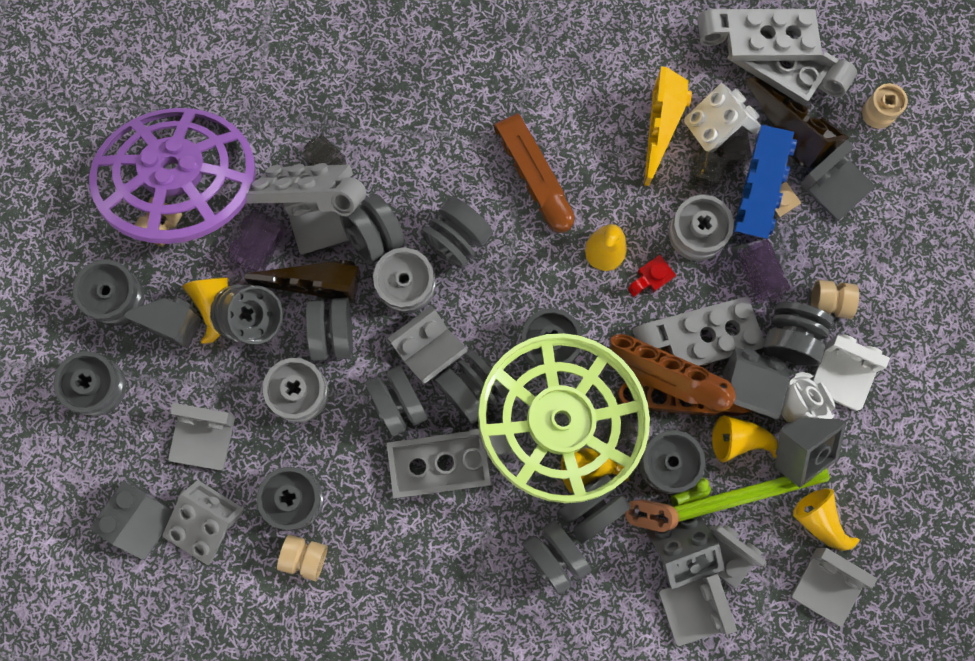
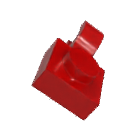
[628,255,677,297]

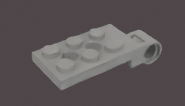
[697,9,823,61]
[727,31,857,106]
[245,163,366,216]
[632,296,764,366]
[387,429,514,499]

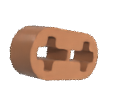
[625,499,679,532]

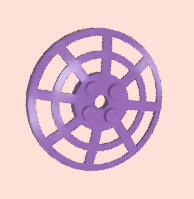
[89,108,256,244]

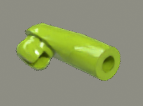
[671,478,711,506]

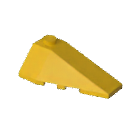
[644,66,692,186]

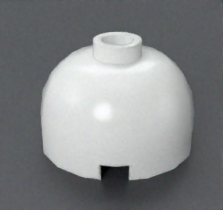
[781,372,835,423]

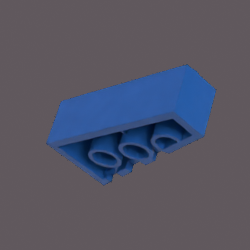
[733,125,797,239]

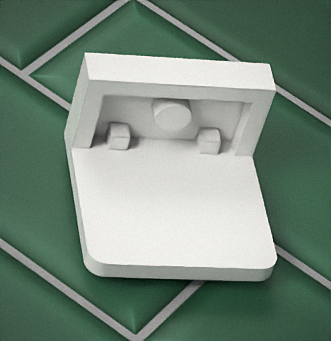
[684,82,761,153]
[812,335,890,411]

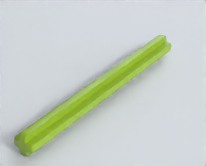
[673,468,830,522]

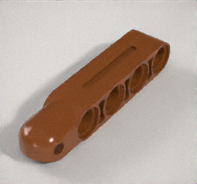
[493,113,575,233]
[607,334,736,412]
[616,382,752,416]

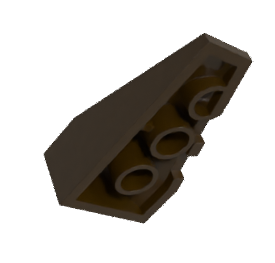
[746,77,849,168]
[244,260,361,303]

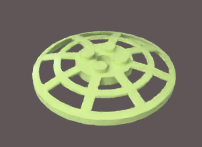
[478,333,650,503]

